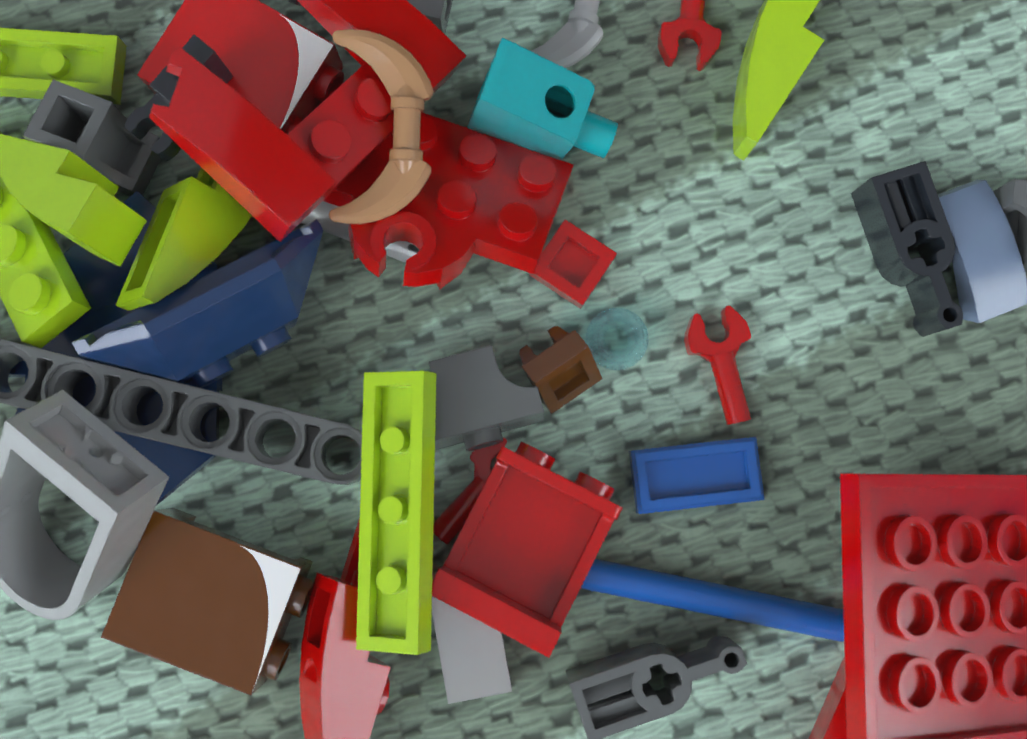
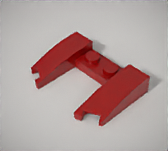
[150,0,467,242]

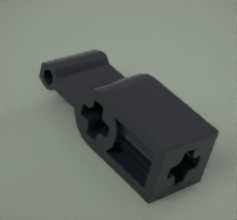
[851,161,963,337]

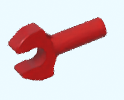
[657,0,722,71]
[684,305,751,425]
[433,438,507,545]

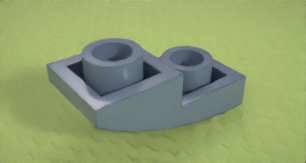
[938,180,1027,323]

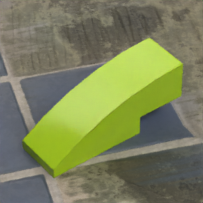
[733,0,824,161]
[0,134,147,267]
[116,168,252,311]

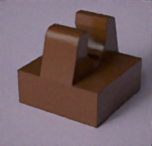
[519,326,603,414]

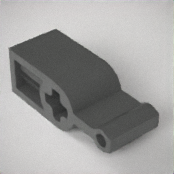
[566,636,747,739]

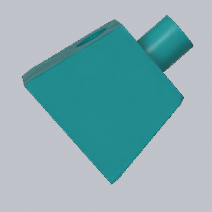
[466,38,618,160]

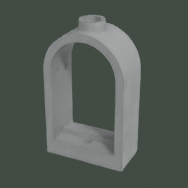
[0,390,169,620]

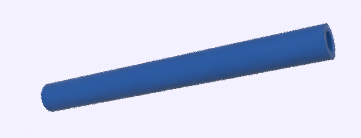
[581,559,844,642]

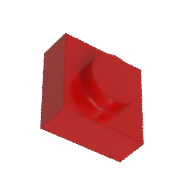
[529,219,617,309]

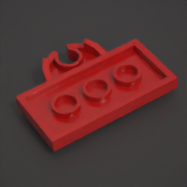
[323,112,574,289]

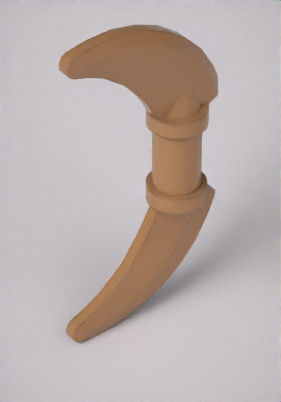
[329,29,434,224]

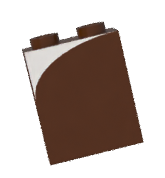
[101,508,315,696]

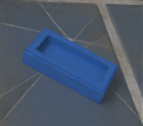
[629,437,765,514]

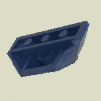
[71,219,323,388]

